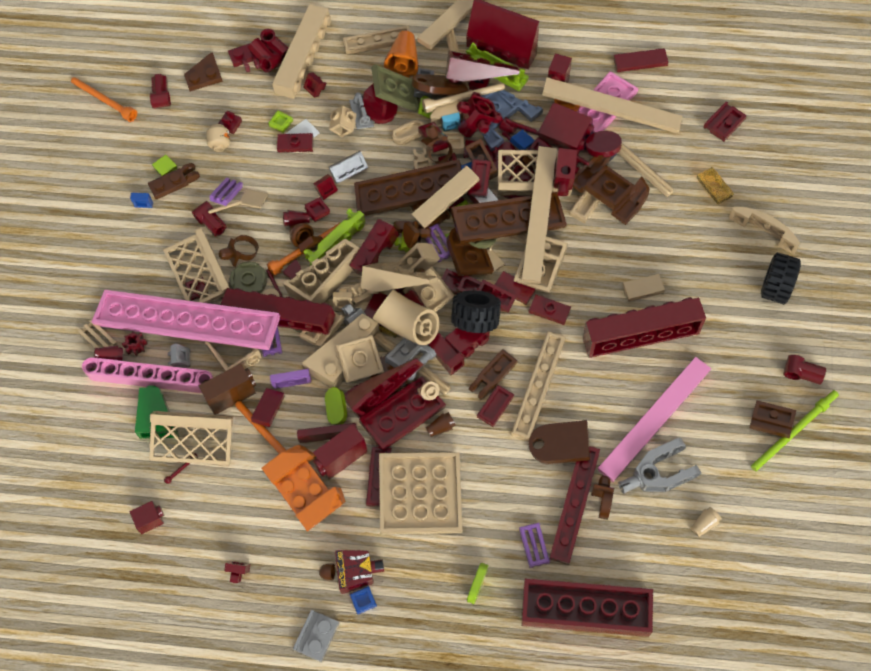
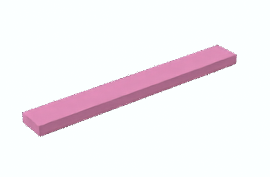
[597,357,711,482]

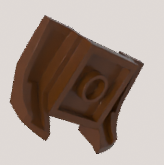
[573,155,650,225]

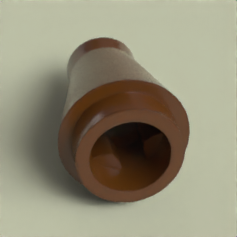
[426,412,456,437]

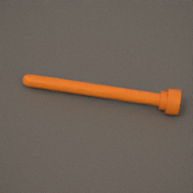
[71,77,137,122]
[266,223,340,276]
[235,401,286,454]

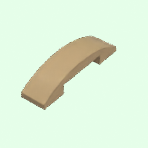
[729,206,800,255]

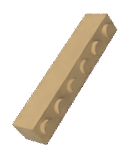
[272,4,331,99]

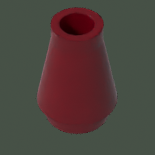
[283,210,310,228]
[94,345,123,361]

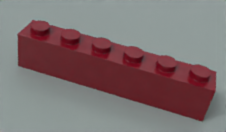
[220,288,336,335]

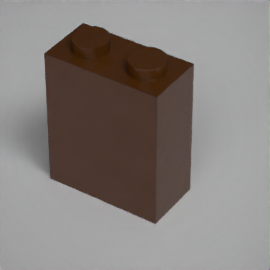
[198,363,256,415]

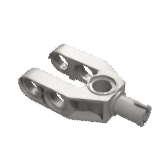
[618,438,701,494]

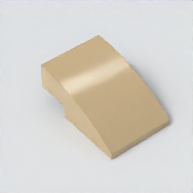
[514,237,568,293]

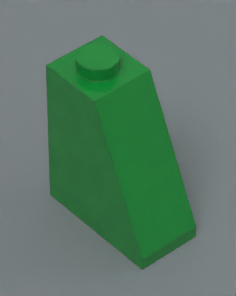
[135,385,179,439]

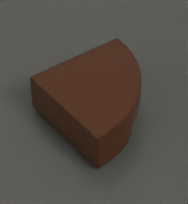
[403,222,420,248]
[298,236,323,252]

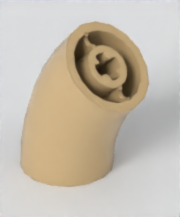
[373,289,439,345]

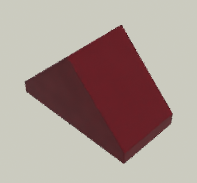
[363,83,387,117]

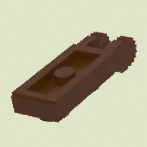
[148,163,200,199]
[469,349,518,400]

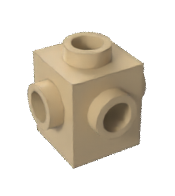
[329,106,356,137]

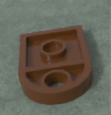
[411,74,469,95]
[446,228,494,276]
[528,420,590,464]

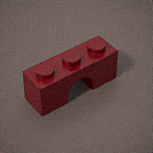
[349,219,400,276]

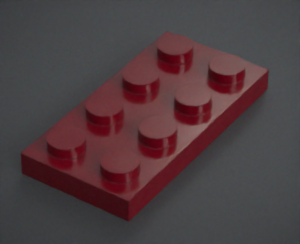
[359,376,446,451]

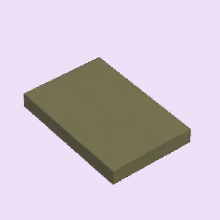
[371,64,419,112]

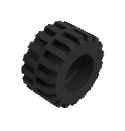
[761,252,801,305]
[451,290,501,333]

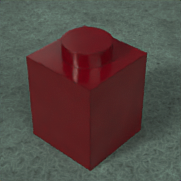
[129,501,165,534]

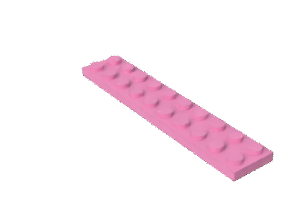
[91,290,280,350]

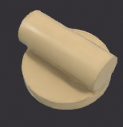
[417,381,440,400]

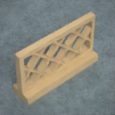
[498,150,572,196]
[163,228,231,303]
[149,411,234,465]

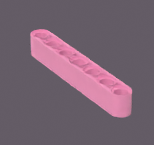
[82,358,213,393]

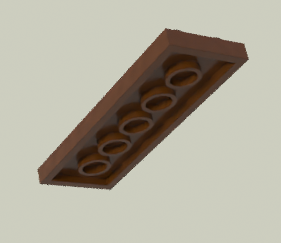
[354,159,464,216]
[451,192,567,244]

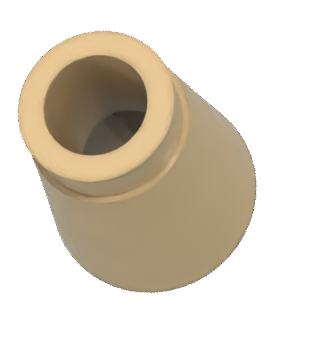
[691,507,722,537]

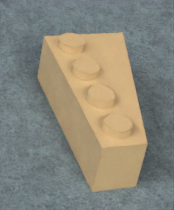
[302,313,380,388]

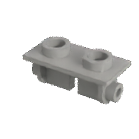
[349,92,374,129]

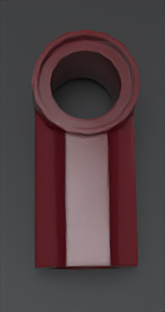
[260,28,289,61]
[248,38,282,72]
[150,74,171,108]
[191,201,227,236]
[783,355,826,385]

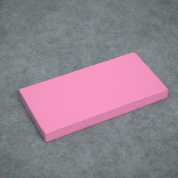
[577,71,639,133]

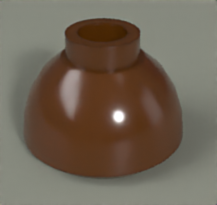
[289,223,314,248]

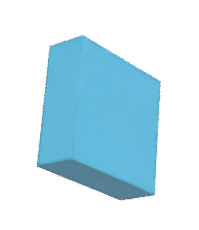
[442,112,460,131]

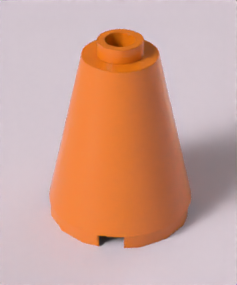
[384,31,419,78]

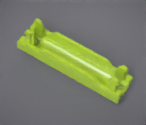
[466,43,529,92]
[304,209,366,266]

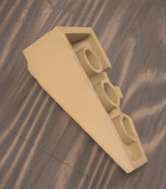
[361,262,439,294]

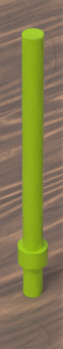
[751,390,839,472]

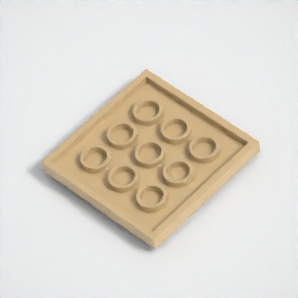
[379,452,463,535]

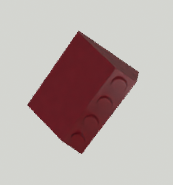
[466,0,540,70]

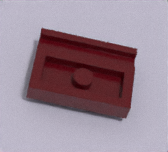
[703,102,747,142]

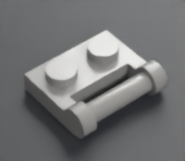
[385,338,436,380]

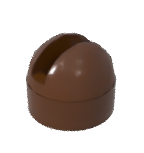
[319,564,336,581]

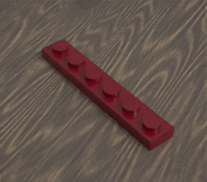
[549,446,600,565]

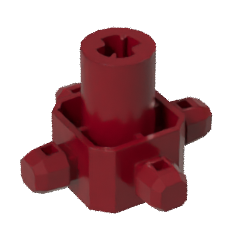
[457,92,502,138]

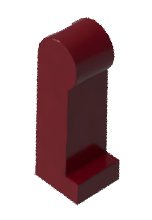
[427,333,464,375]

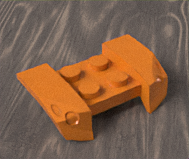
[261,445,346,532]

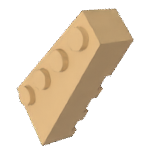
[283,239,360,304]

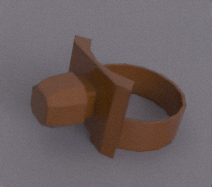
[421,125,453,164]
[393,221,432,243]
[218,235,259,268]
[591,475,615,520]

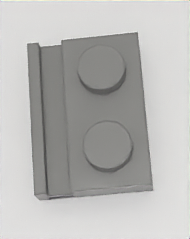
[293,610,340,663]

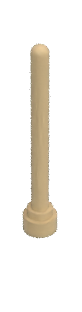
[422,83,505,113]

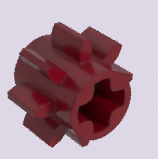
[122,331,148,356]

